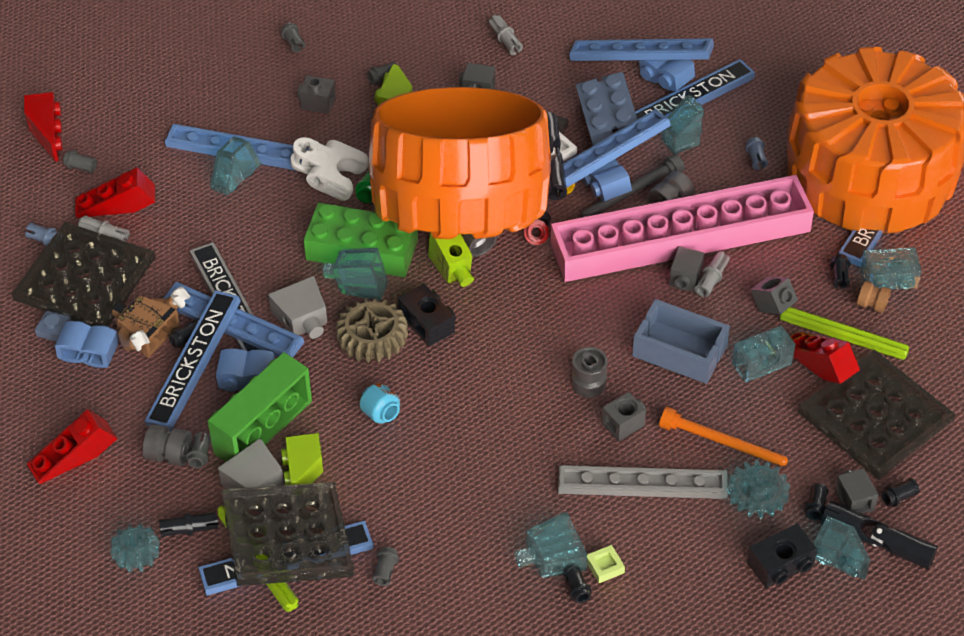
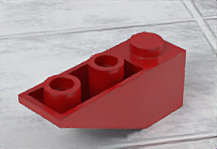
[24,92,63,161]
[75,167,155,218]
[781,332,860,384]
[27,409,118,484]

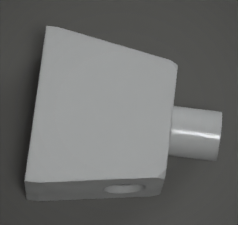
[268,276,327,339]
[218,439,285,506]

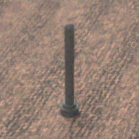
[581,154,685,218]

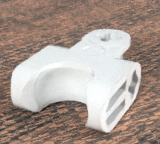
[290,137,369,201]

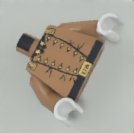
[112,287,191,358]

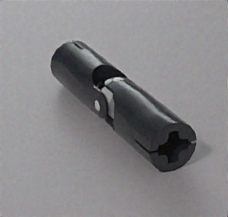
[546,112,567,200]
[821,501,938,570]

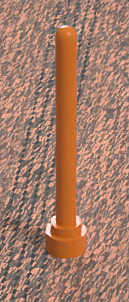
[659,406,788,466]

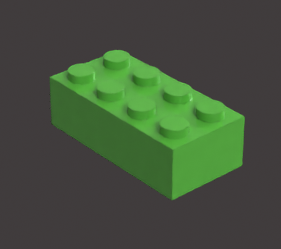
[304,202,418,277]
[208,352,312,462]

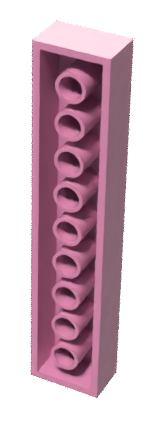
[551,175,814,282]

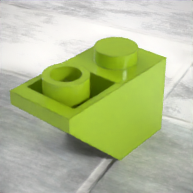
[374,64,413,106]
[281,433,323,499]

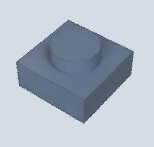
[35,311,71,342]

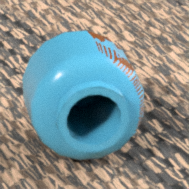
[359,383,400,424]

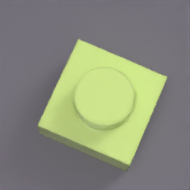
[586,545,625,583]

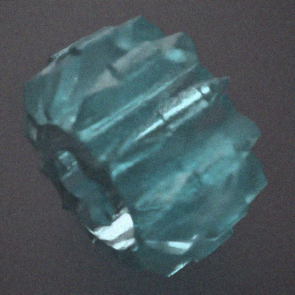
[110,523,160,573]

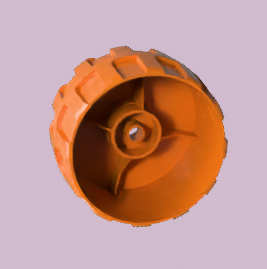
[787,47,964,234]
[369,87,551,239]

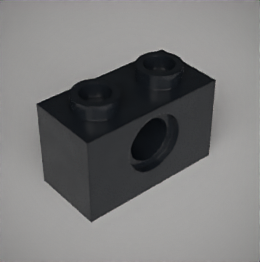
[398,283,456,347]
[747,523,817,588]

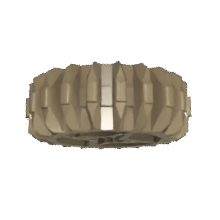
[336,298,408,364]

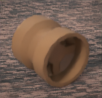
[857,280,891,314]

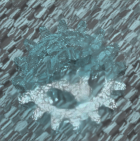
[728,460,790,518]

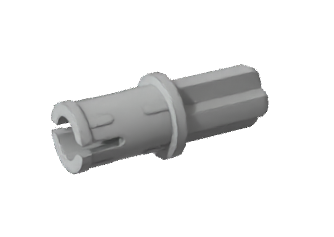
[489,15,523,55]
[78,216,130,245]
[694,251,730,297]

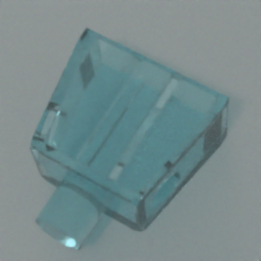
[323,248,388,301]
[514,512,587,578]

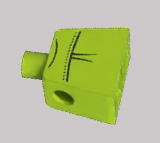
[428,233,474,287]

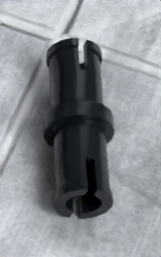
[159,511,218,538]

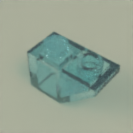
[662,95,704,154]
[210,136,261,195]
[814,516,871,580]

